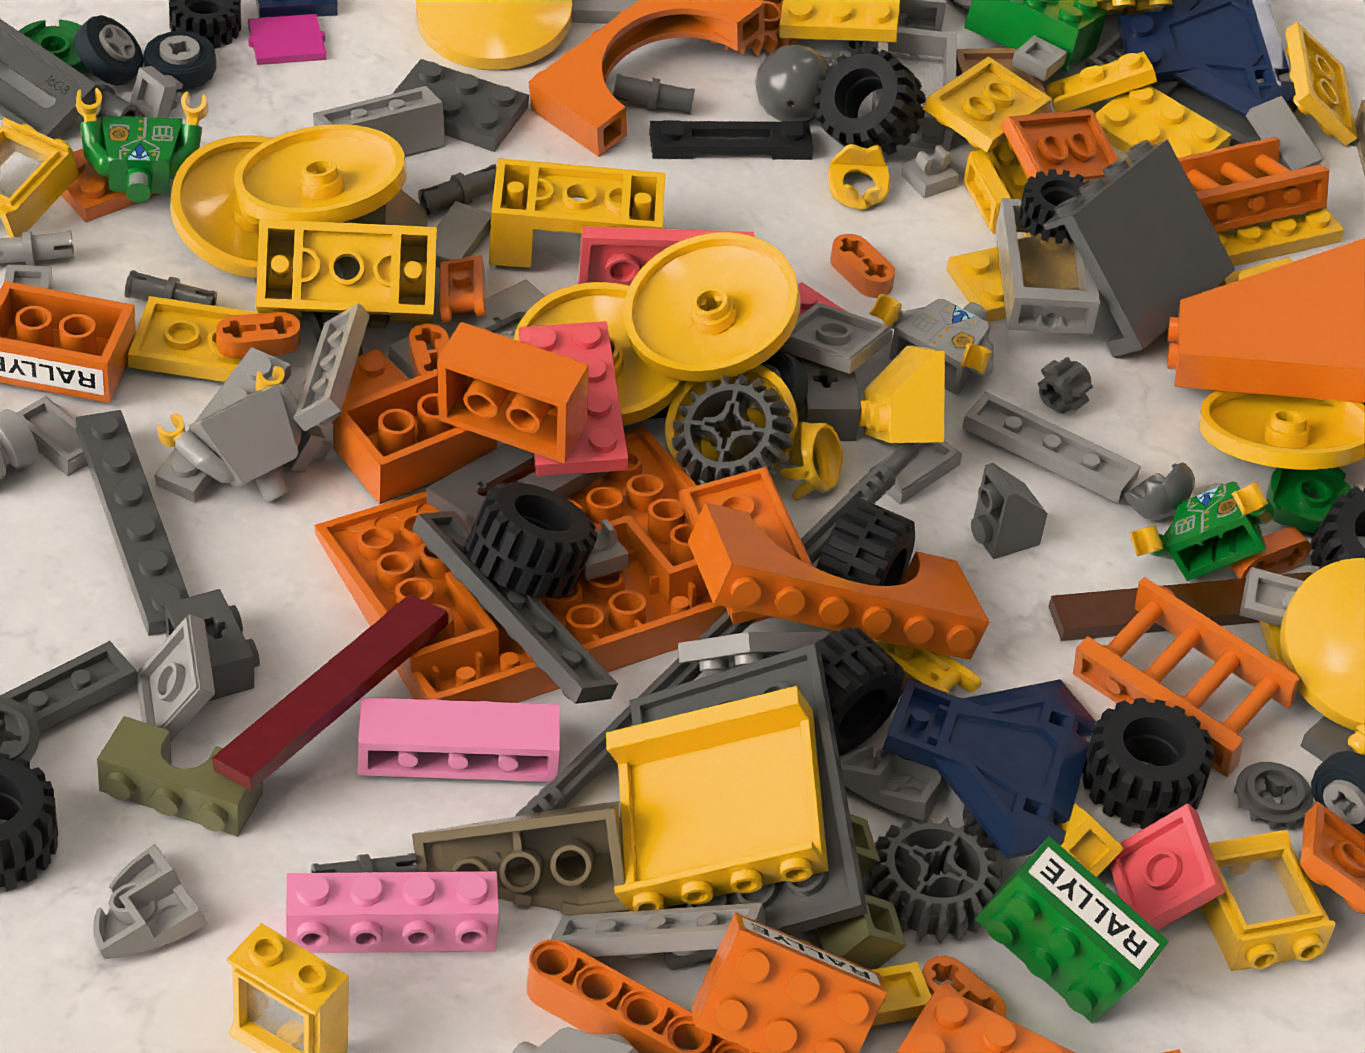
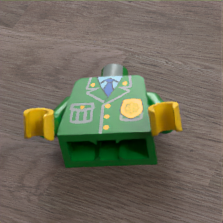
[76,88,209,203]
[1129,481,1274,581]

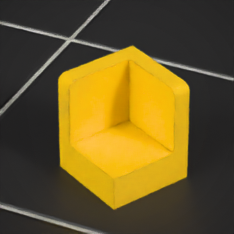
[1054,803,1124,877]

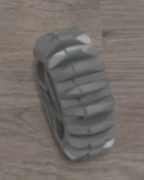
[672,374,794,484]
[865,814,1002,944]

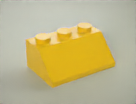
[858,346,945,443]

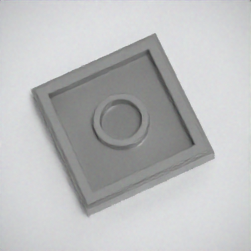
[779,302,893,374]
[137,614,215,742]

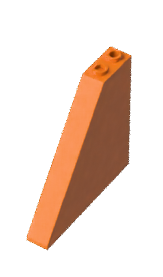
[1167,238,1365,403]

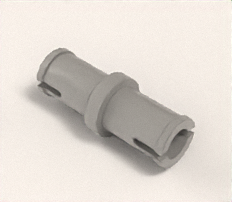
[0,230,74,265]

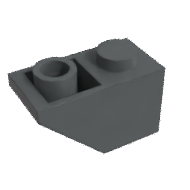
[971,463,1048,559]

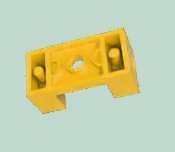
[488,158,666,268]
[256,219,437,324]

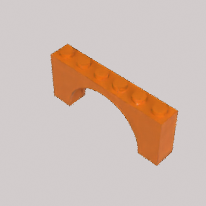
[528,0,765,157]
[688,502,990,660]

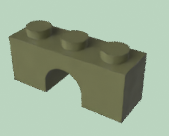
[97,716,263,837]
[817,814,906,970]

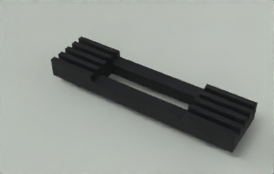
[649,120,814,160]

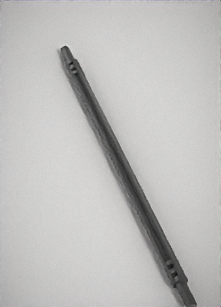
[495,443,919,859]

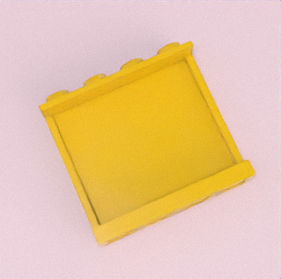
[606,686,829,911]

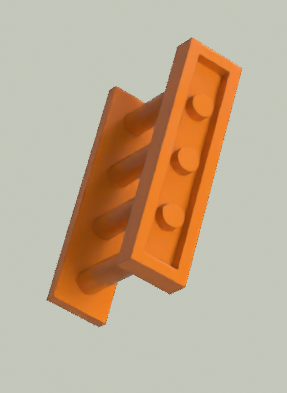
[1178,137,1329,232]
[1073,577,1300,777]

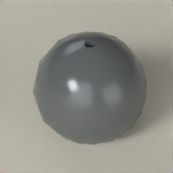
[755,44,829,122]

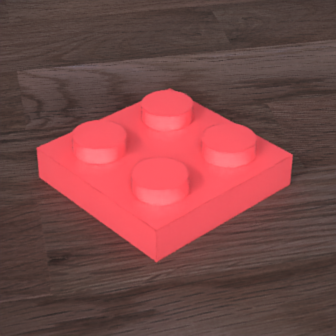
[1109,804,1226,931]

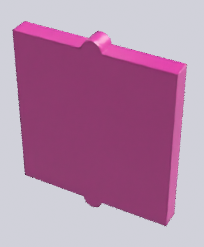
[248,14,326,65]

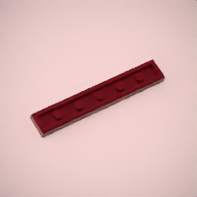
[212,594,448,791]

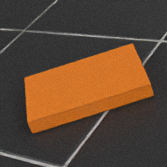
[1000,109,1119,183]

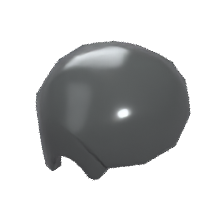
[1123,462,1195,521]

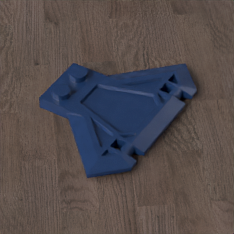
[1117,0,1296,117]
[882,678,1096,860]

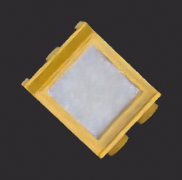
[0,117,80,237]
[1200,830,1336,972]
[227,923,349,1053]

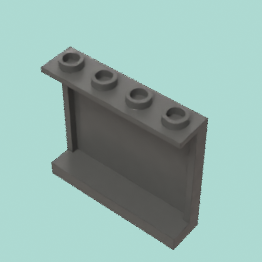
[1043,139,1235,357]

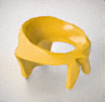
[828,144,890,210]
[780,422,843,500]

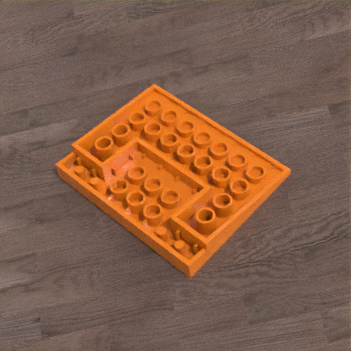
[314,425,771,703]

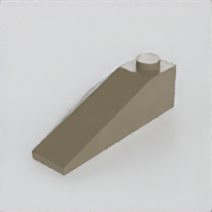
[412,801,628,915]

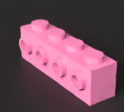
[357,697,560,782]
[286,871,499,953]

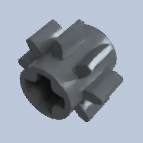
[1037,357,1093,414]

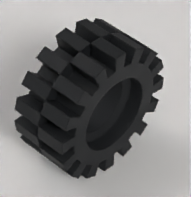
[169,0,241,49]
[1019,169,1089,244]

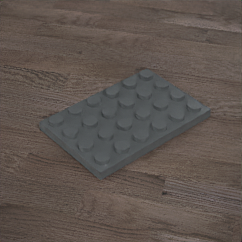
[629,643,868,970]

